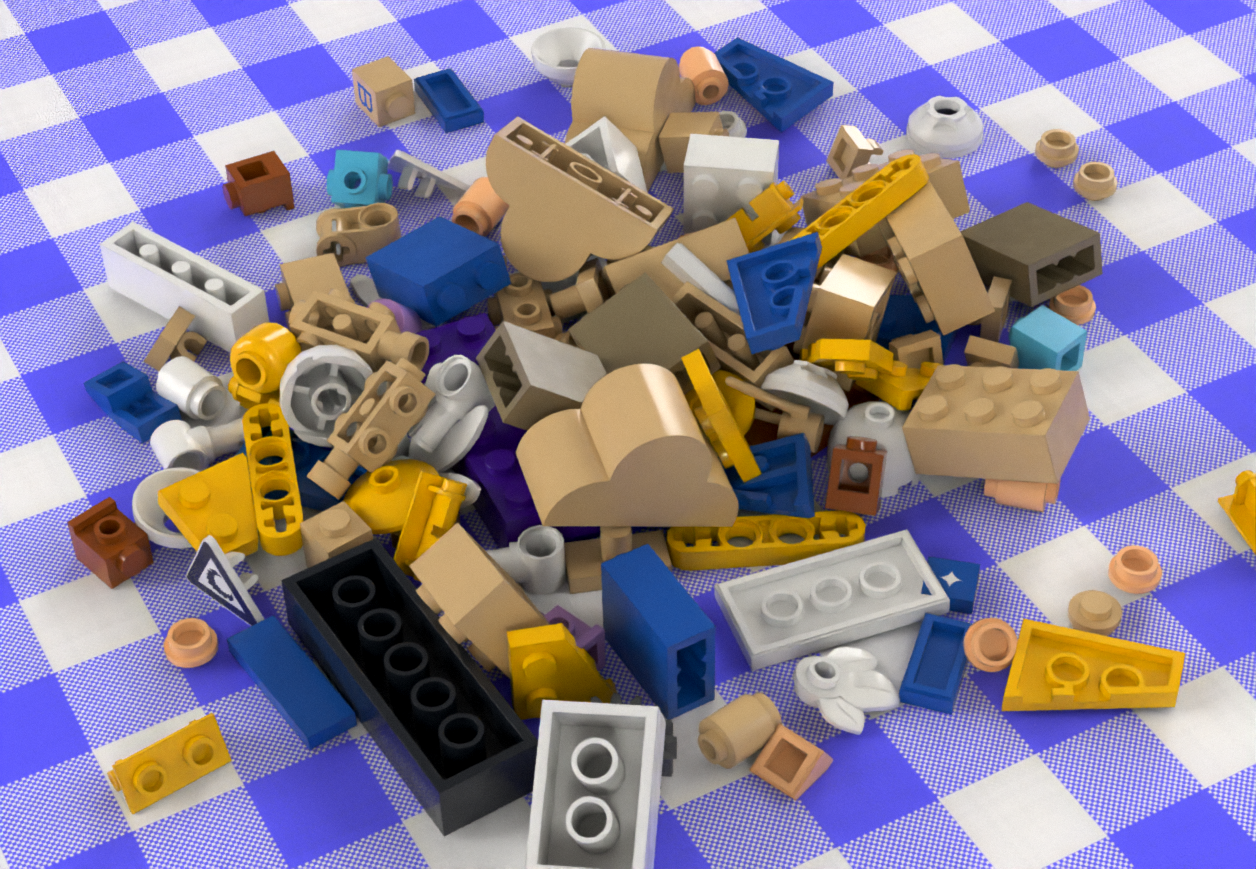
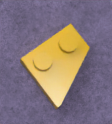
[681,349,762,483]
[856,360,942,410]
[507,623,617,720]

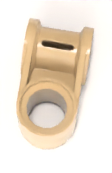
[316,203,402,267]

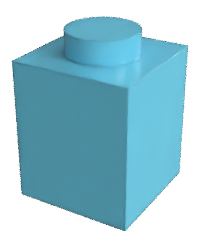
[1008,305,1087,371]

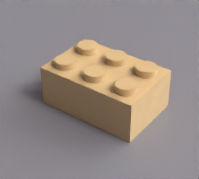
[800,149,970,257]
[877,181,995,336]
[902,364,1090,484]

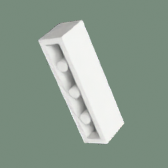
[100,222,269,353]

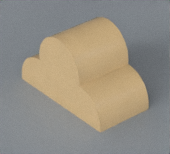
[564,48,696,192]
[486,116,674,282]
[516,364,739,527]

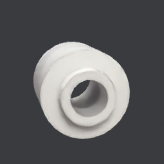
[156,356,227,420]

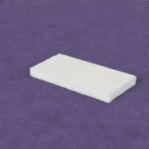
[714,529,950,671]

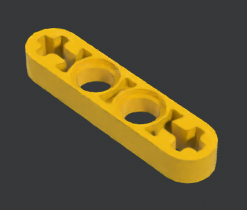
[789,155,929,269]
[242,403,304,556]
[666,510,866,571]

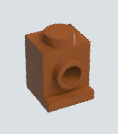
[222,151,295,216]
[825,436,887,516]
[67,497,154,589]

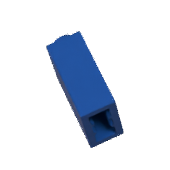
[365,216,511,327]
[601,544,716,720]

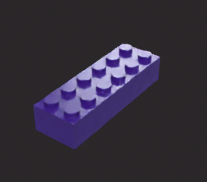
[415,313,600,548]

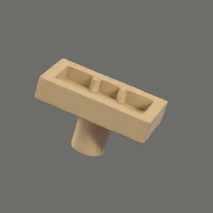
[550,258,610,320]
[564,526,672,594]

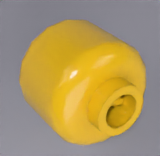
[230,322,302,394]

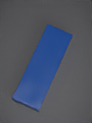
[227,615,357,751]

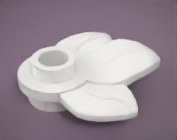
[793,647,900,735]

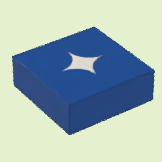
[921,556,980,614]

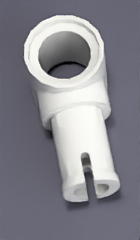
[407,355,495,453]
[150,417,245,471]
[485,525,566,595]

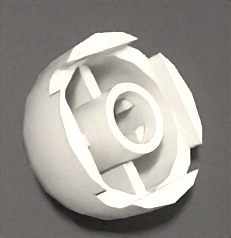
[280,345,381,447]
[827,401,922,497]

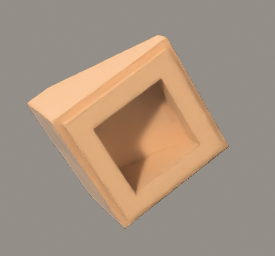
[749,723,834,801]

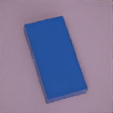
[414,68,484,133]
[899,613,972,715]

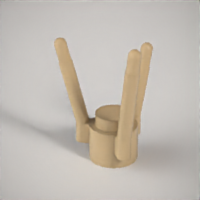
[725,376,825,453]

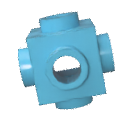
[327,149,393,208]

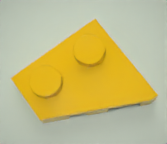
[800,339,894,381]
[158,453,258,557]

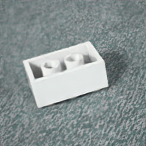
[525,700,666,869]

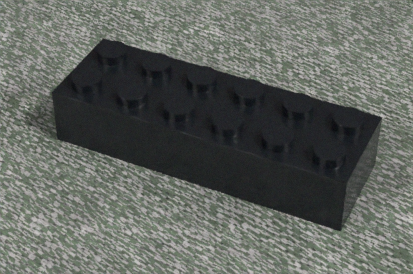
[281,538,538,837]

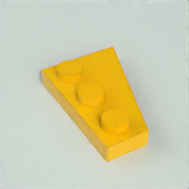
[1001,619,1186,711]

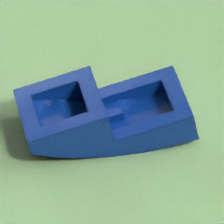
[83,361,183,444]

